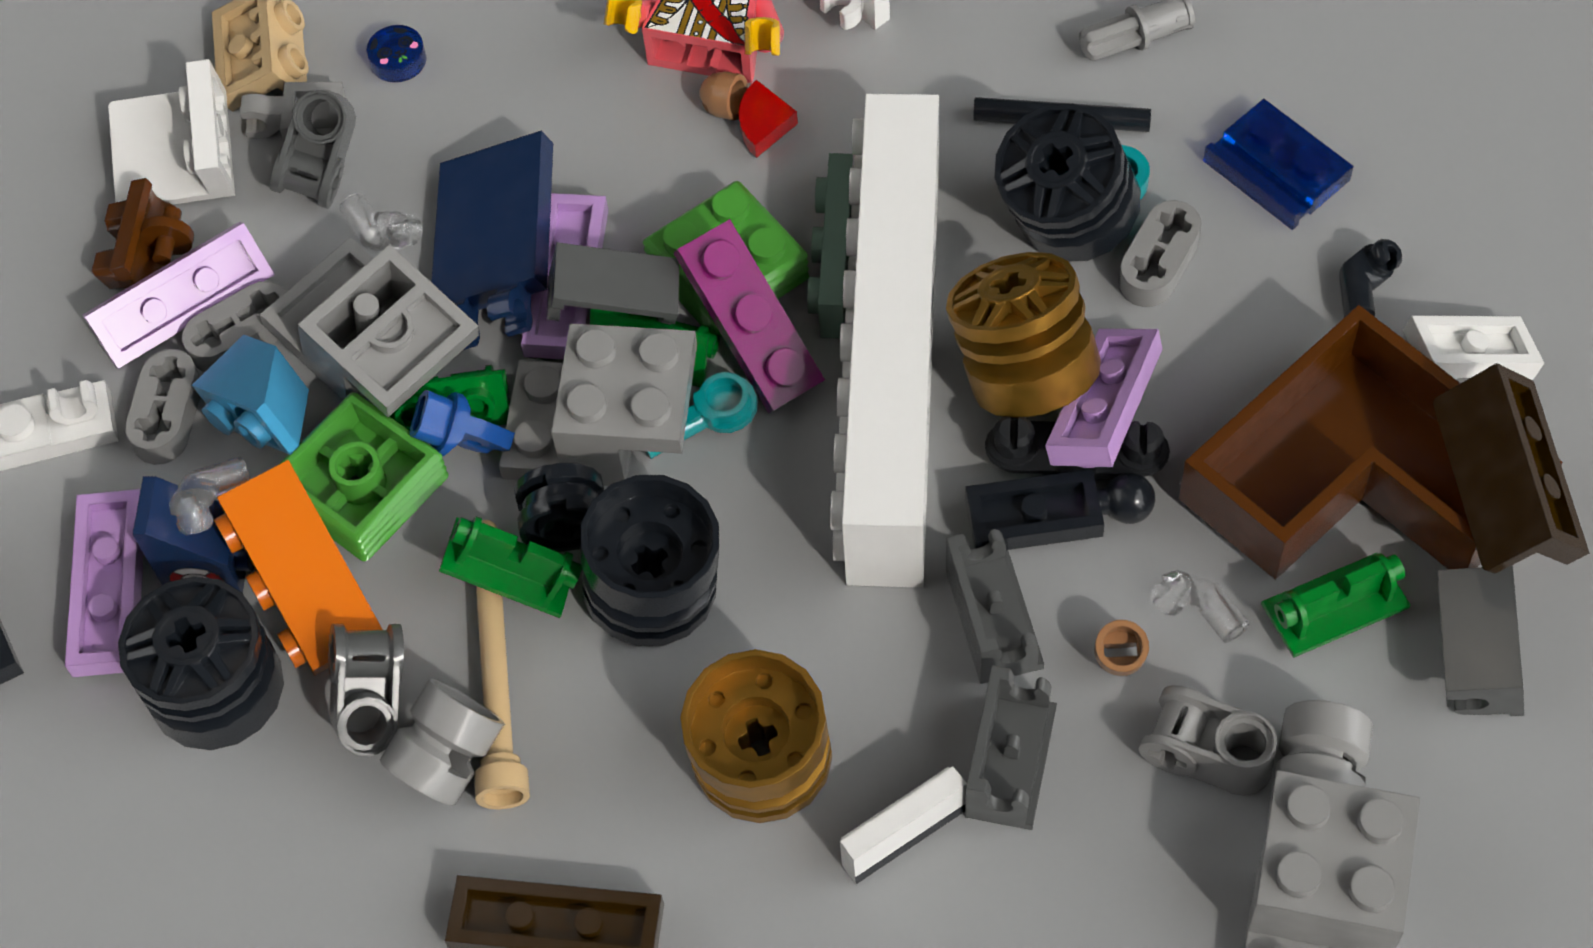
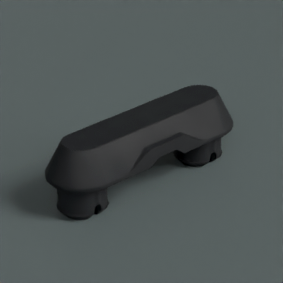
[985,416,1170,481]

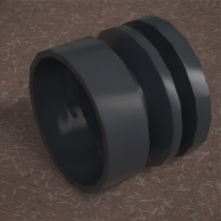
[994,103,1141,262]
[581,475,719,646]
[118,576,284,750]

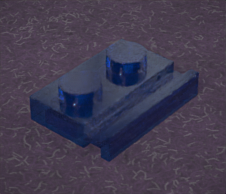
[1203,98,1354,230]

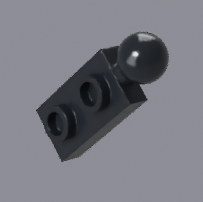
[965,469,1156,550]

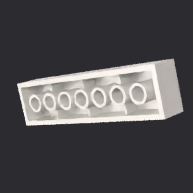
[830,94,939,588]

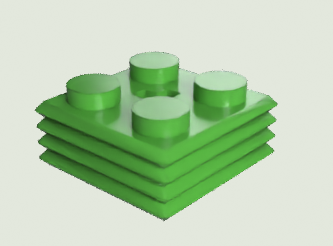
[643,181,809,337]
[278,392,449,561]

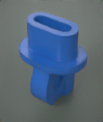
[410,390,515,457]

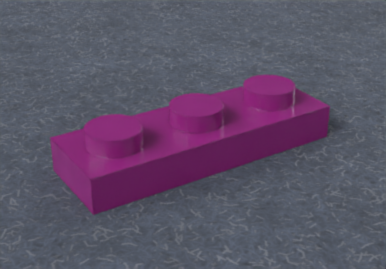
[673,219,825,414]

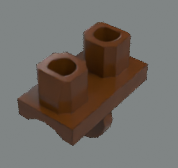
[92,178,194,289]

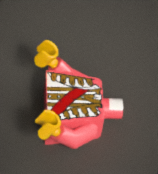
[603,0,784,84]

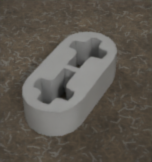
[1119,200,1202,307]
[182,281,286,372]
[125,349,200,465]

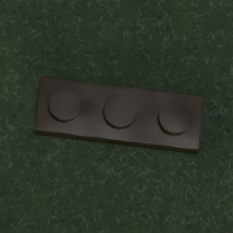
[445,875,664,948]

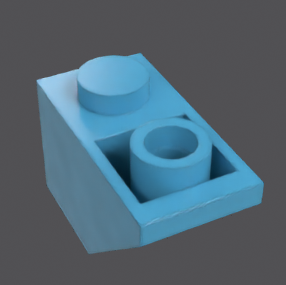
[192,335,309,455]

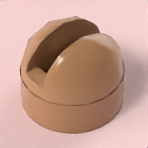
[699,71,748,121]
[1094,620,1149,676]

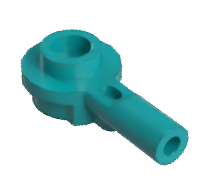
[645,372,758,459]

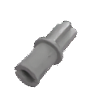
[1079,0,1196,61]

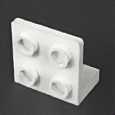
[108,59,235,205]

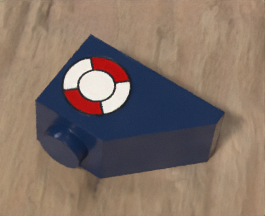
[133,476,254,593]

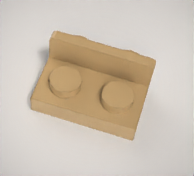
[212,0,309,112]

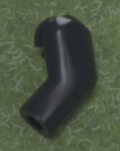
[1339,239,1402,318]

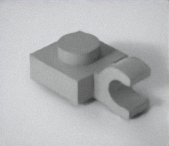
[240,82,345,142]

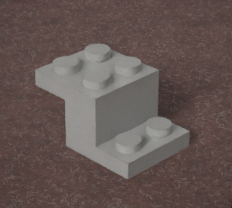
[260,237,479,417]
[499,323,697,486]
[1244,770,1420,948]

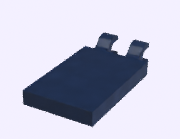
[431,130,554,350]

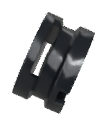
[514,463,604,552]

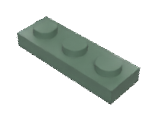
[807,153,854,339]

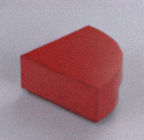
[739,80,798,158]

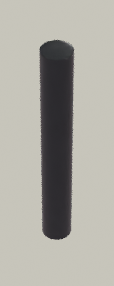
[973,97,1151,132]

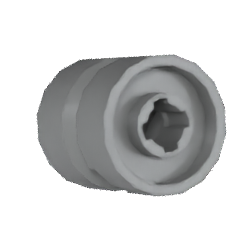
[380,679,505,806]
[1270,700,1373,803]

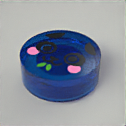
[366,25,427,83]

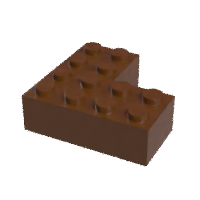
[1179,305,1563,580]

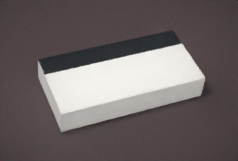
[840,766,967,884]

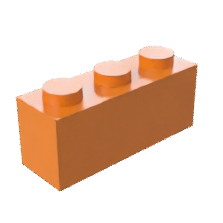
[213,460,383,676]

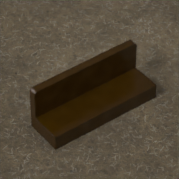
[1433,363,1590,574]

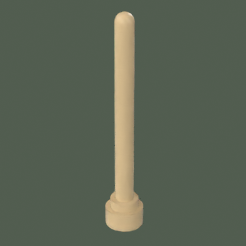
[474,520,530,810]

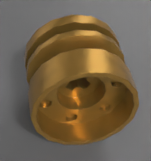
[946,252,1101,418]
[680,649,832,823]

